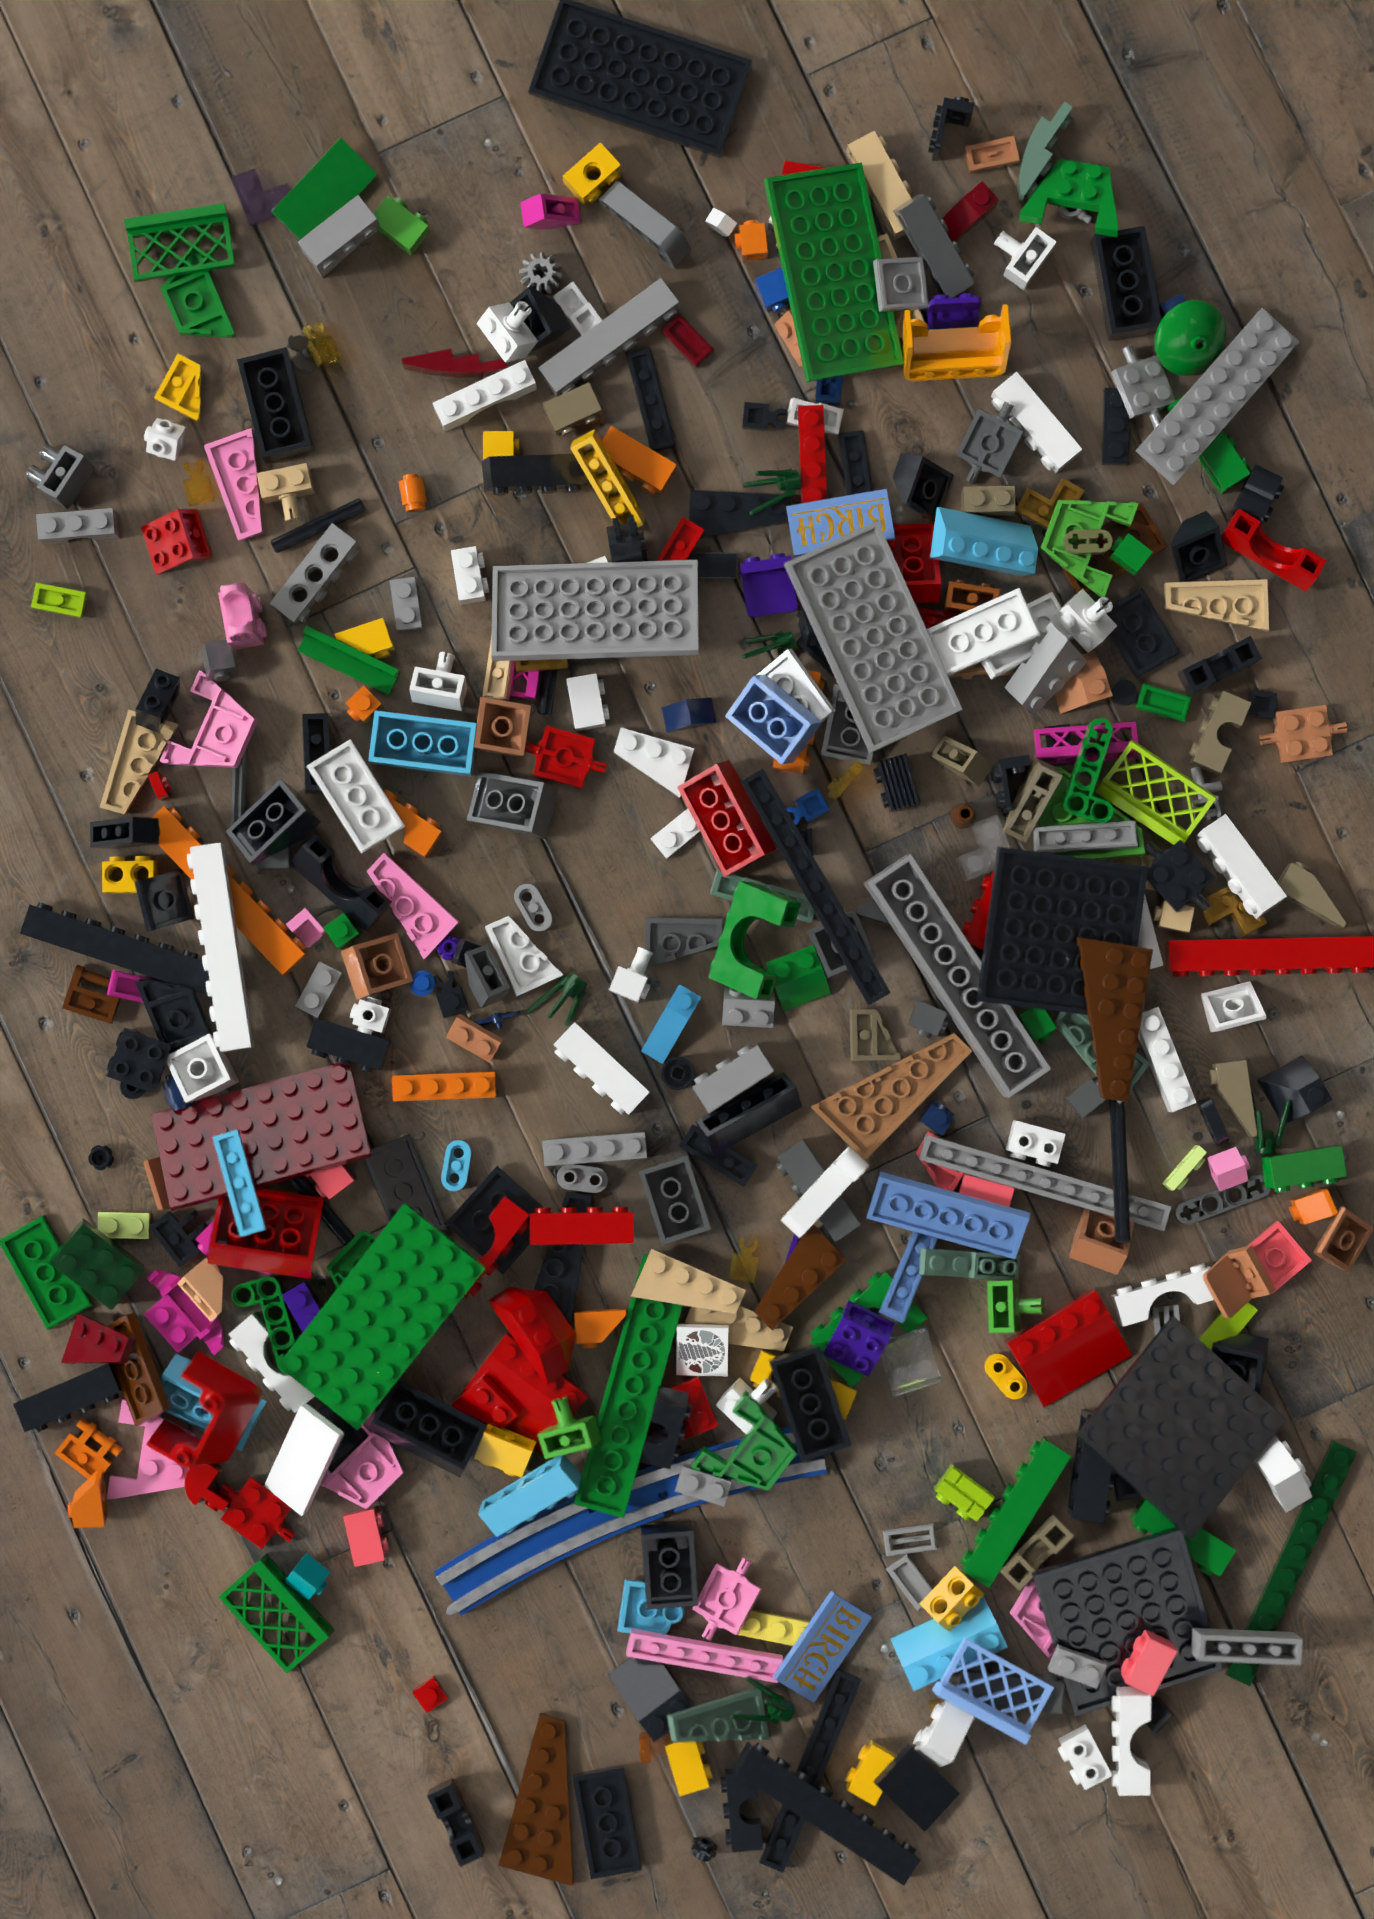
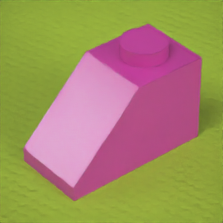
[520,193,581,230]

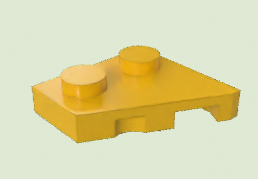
[154,354,202,423]

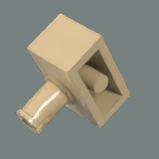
[257,463,315,522]

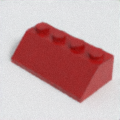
[677,760,777,877]

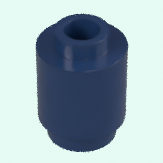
[162,1074,192,1111]

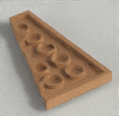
[810,1033,972,1160]

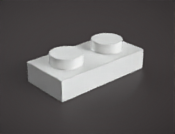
[651,809,700,859]

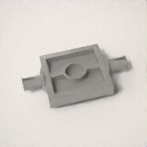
[1111,345,1176,429]

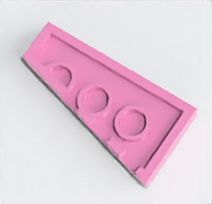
[204,428,263,542]
[367,852,459,959]

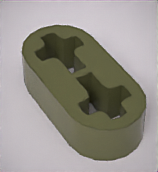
[1062,529,1113,555]

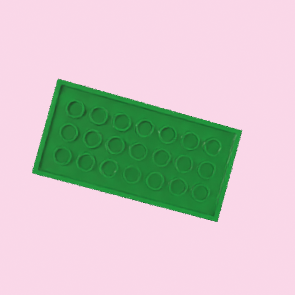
[764,162,904,383]
[278,1203,487,1430]

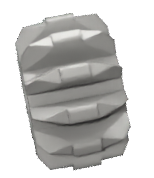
[519,251,562,295]

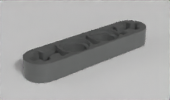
[1174,1174,1271,1225]

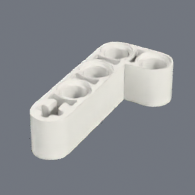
[780,1147,869,1238]

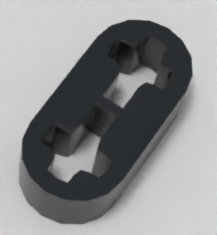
[1197,1097,1229,1146]

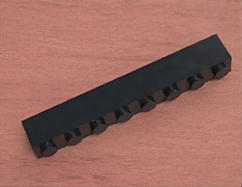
[20,902,212,997]
[731,1742,921,1886]

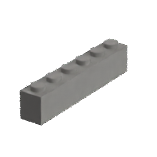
[538,278,679,397]

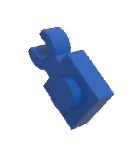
[786,788,830,825]

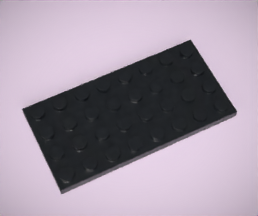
[528,0,752,158]

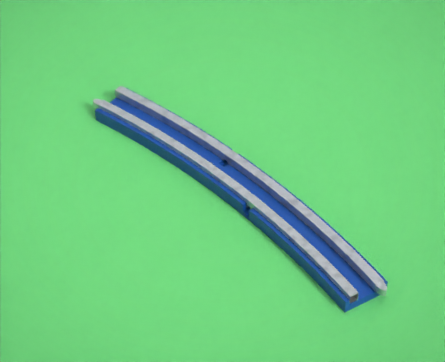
[434,1426,827,1616]

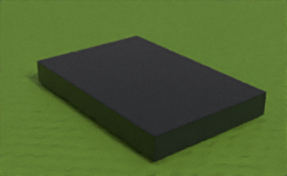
[1107,587,1181,679]
[873,1743,960,1832]

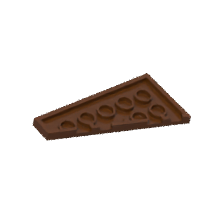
[1076,937,1153,1102]
[499,1713,574,1886]

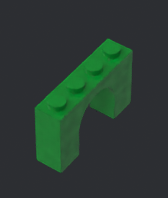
[708,881,801,1000]
[809,1271,928,1388]

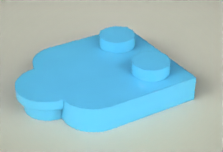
[617,1579,685,1634]

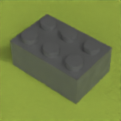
[639,1155,711,1245]

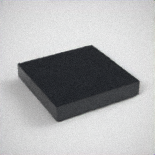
[134,869,194,931]

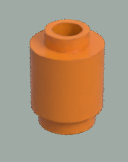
[399,473,428,512]

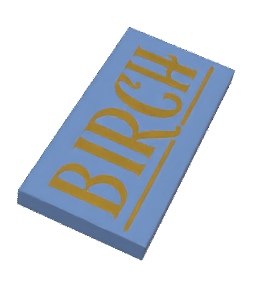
[786,489,895,557]
[773,1591,872,1703]

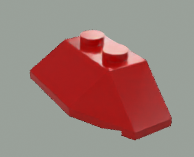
[488,1287,576,1385]

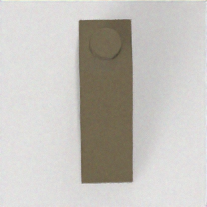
[1003,757,1063,843]
[1277,862,1346,929]
[1209,1060,1257,1137]

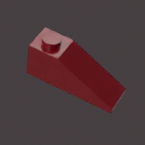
[942,181,999,242]

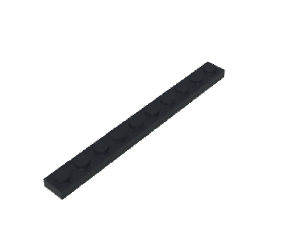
[741,769,891,1006]

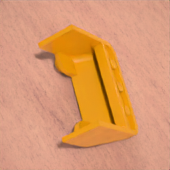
[903,304,1011,381]

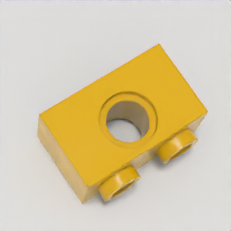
[563,142,621,205]

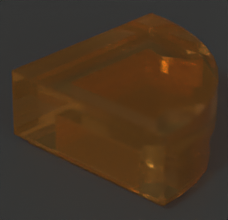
[639,1732,651,1763]

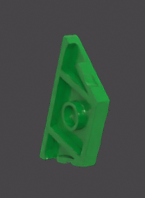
[160,251,236,338]

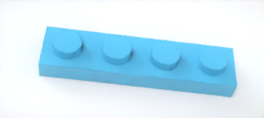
[213,1130,267,1237]

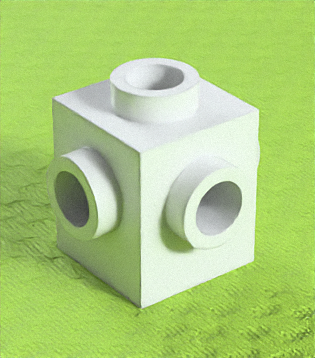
[144,418,186,461]
[350,996,391,1035]

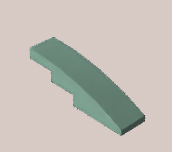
[709,870,814,923]

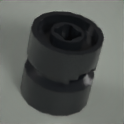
[661,1056,695,1090]

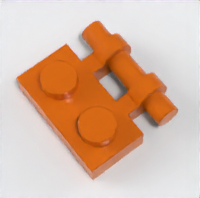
[54,1418,123,1479]

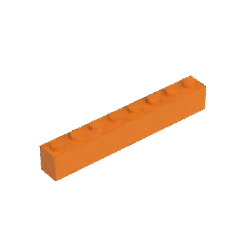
[152,806,307,976]

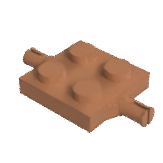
[1259,705,1347,763]

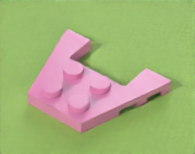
[160,670,258,768]
[107,1399,196,1500]
[320,1410,405,1509]
[1010,1569,1055,1661]

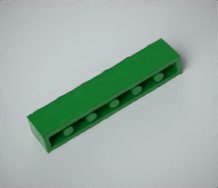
[960,1437,1071,1588]

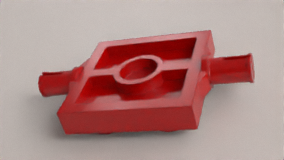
[524,726,607,789]
[218,1476,296,1549]

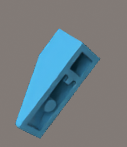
[641,984,701,1064]

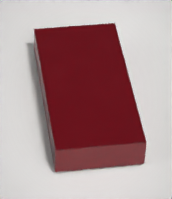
[661,313,714,368]

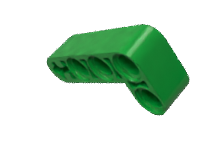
[1063,718,1114,823]
[232,1275,298,1375]

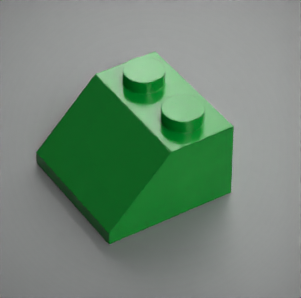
[765,945,831,1012]

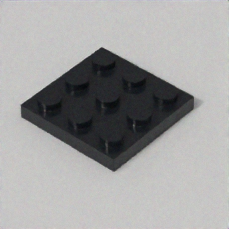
[446,1165,544,1275]

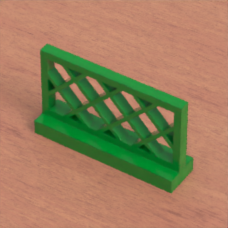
[124,203,236,282]
[219,1553,335,1674]

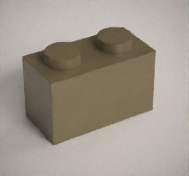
[543,382,602,436]
[961,486,1015,517]

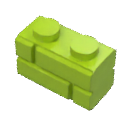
[934,1464,995,1522]

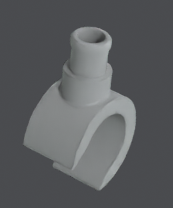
[1058,206,1092,224]

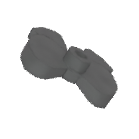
[286,335,317,375]

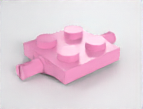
[692,1558,762,1641]

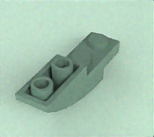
[1017,101,1073,202]
[919,1248,1020,1281]

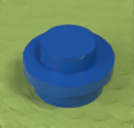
[409,971,435,996]

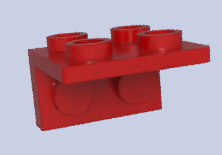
[142,509,212,574]

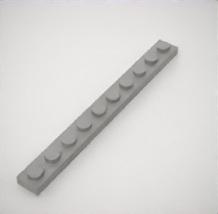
[919,1135,1171,1231]

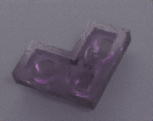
[231,168,290,226]

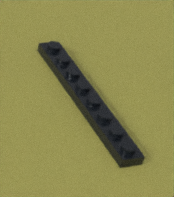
[759,1669,861,1873]

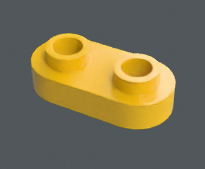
[984,1353,1028,1400]

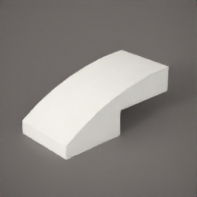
[552,282,602,336]
[785,398,844,435]

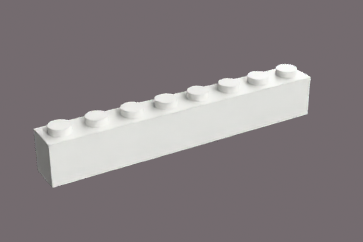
[187,842,254,1052]

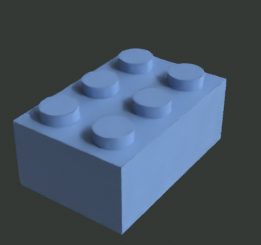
[725,674,822,764]

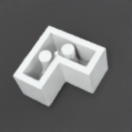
[1254,1435,1312,1513]
[913,1701,974,1767]

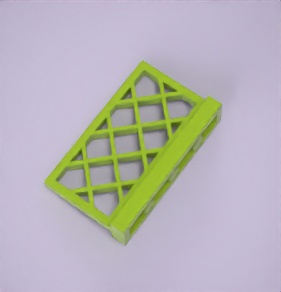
[1095,739,1217,845]

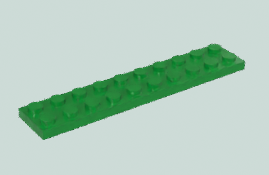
[574,1254,683,1518]

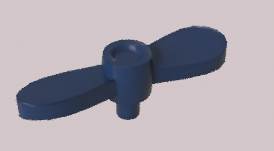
[475,1010,521,1030]

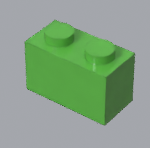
[373,195,430,256]

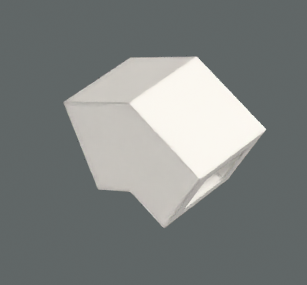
[705,208,737,236]

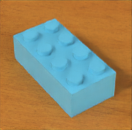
[368,710,477,777]

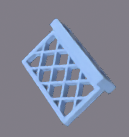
[932,1637,1054,1745]

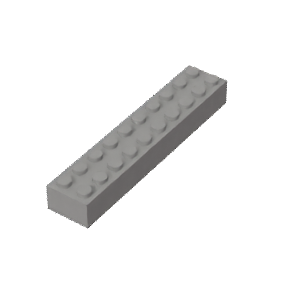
[863,854,1051,1098]

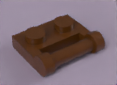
[62,965,121,1024]

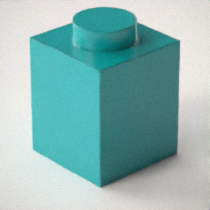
[284,1553,330,1601]

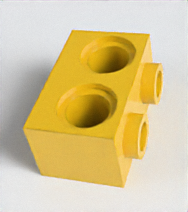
[102,856,158,894]
[920,1566,984,1632]

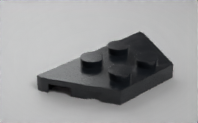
[135,979,212,1054]

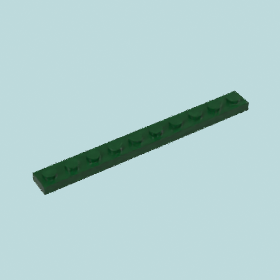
[1225,1440,1357,1686]

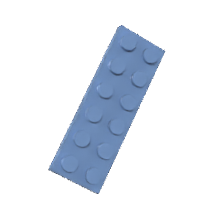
[866,1172,1030,1259]

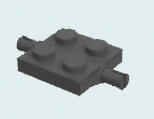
[955,401,1025,484]

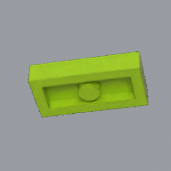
[31,583,88,619]

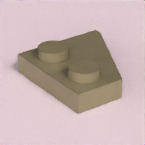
[850,1009,901,1061]

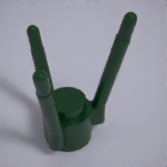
[743,468,801,516]
[742,631,798,676]
[527,972,587,1026]
[1251,1092,1291,1154]
[730,1676,795,1724]

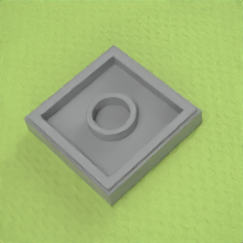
[873,257,929,312]

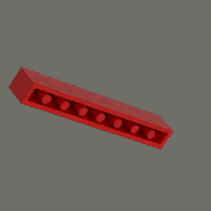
[1165,936,1374,977]

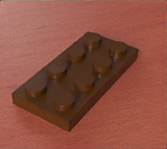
[1058,503,1168,594]
[108,1312,171,1426]

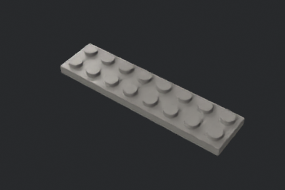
[1135,308,1299,485]

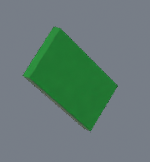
[271,137,377,240]
[0,1215,94,1330]

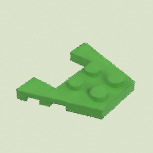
[1040,500,1138,597]

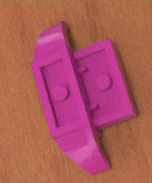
[144,1270,224,1355]

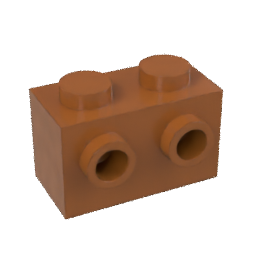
[943,579,1000,614]

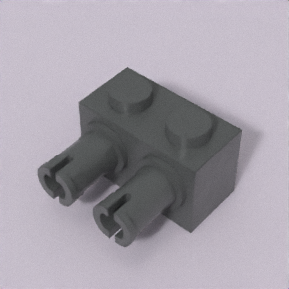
[25,444,96,509]

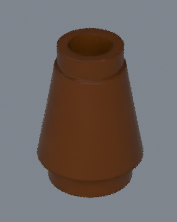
[950,803,976,829]

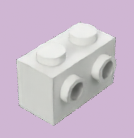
[451,546,489,605]
[1006,1120,1065,1167]
[1057,1725,1112,1790]

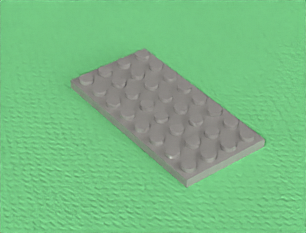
[784,521,962,753]
[491,560,699,661]

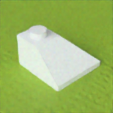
[167,1034,239,1103]

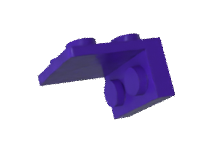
[823,1300,895,1376]

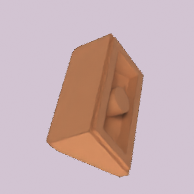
[144,1157,170,1210]

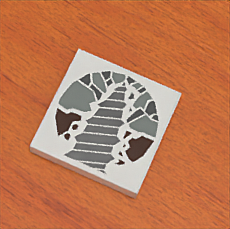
[676,1324,729,1377]

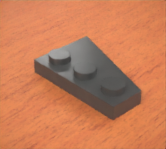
[645,917,722,968]

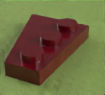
[61,1314,135,1364]

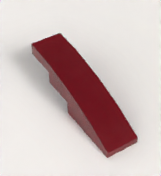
[401,349,507,378]

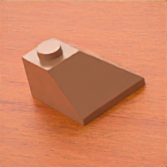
[1054,651,1113,714]

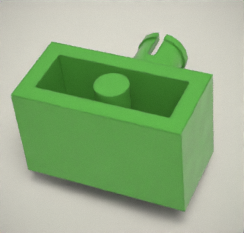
[987,1281,1044,1333]
[538,1397,602,1459]

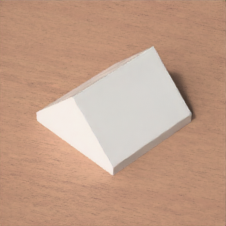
[1201,981,1266,1032]

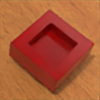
[148,772,172,801]
[412,1676,448,1713]

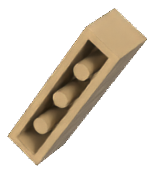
[846,130,912,240]

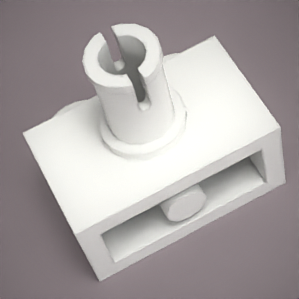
[994,227,1056,290]
[477,301,538,363]
[1054,589,1117,653]
[409,652,467,711]
[609,947,653,1003]
[716,1377,777,1434]

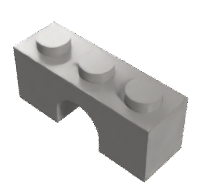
[36,508,120,545]

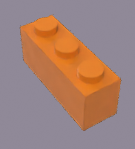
[602,426,677,495]

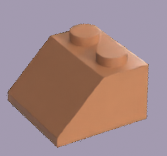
[341,933,413,1000]
[1313,1207,1374,1273]
[1069,1208,1134,1275]

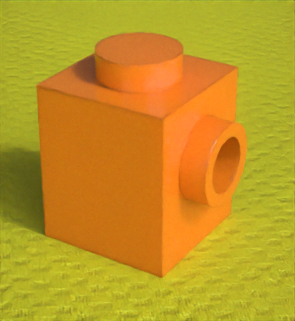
[735,220,768,262]
[346,685,384,724]

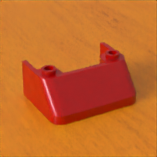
[146,1351,262,1467]

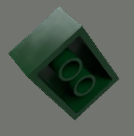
[50,1218,144,1310]

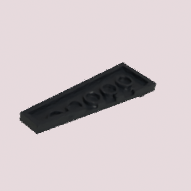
[534,1192,592,1325]

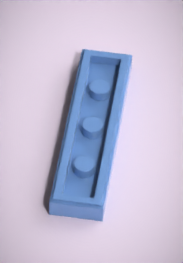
[879,1231,938,1323]

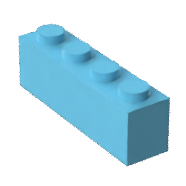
[478,1454,582,1537]

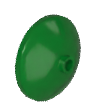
[1155,300,1226,376]

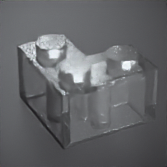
[956,814,1010,882]

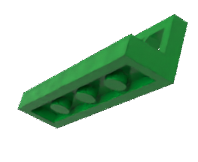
[297,625,401,696]

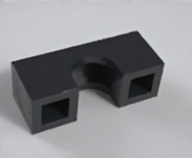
[1178,636,1262,696]
[640,1386,692,1469]
[720,1768,763,1853]
[427,1778,485,1867]

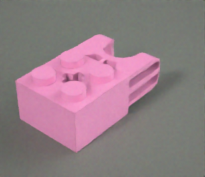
[218,582,267,650]

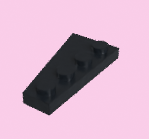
[689,490,792,539]

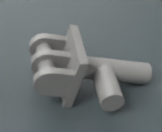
[1191,767,1222,820]

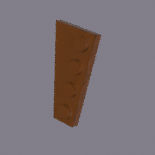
[754,1224,846,1330]

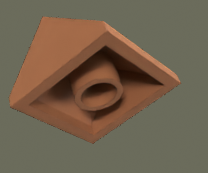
[474,697,531,756]

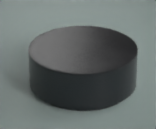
[1111,680,1137,706]

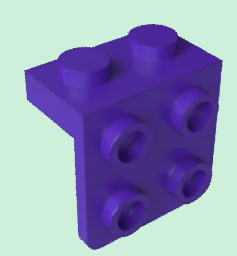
[926,293,982,330]
[740,553,797,618]

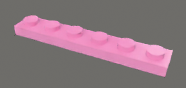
[626,1628,783,1683]

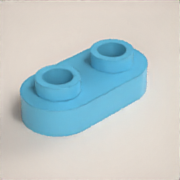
[441,1140,472,1191]

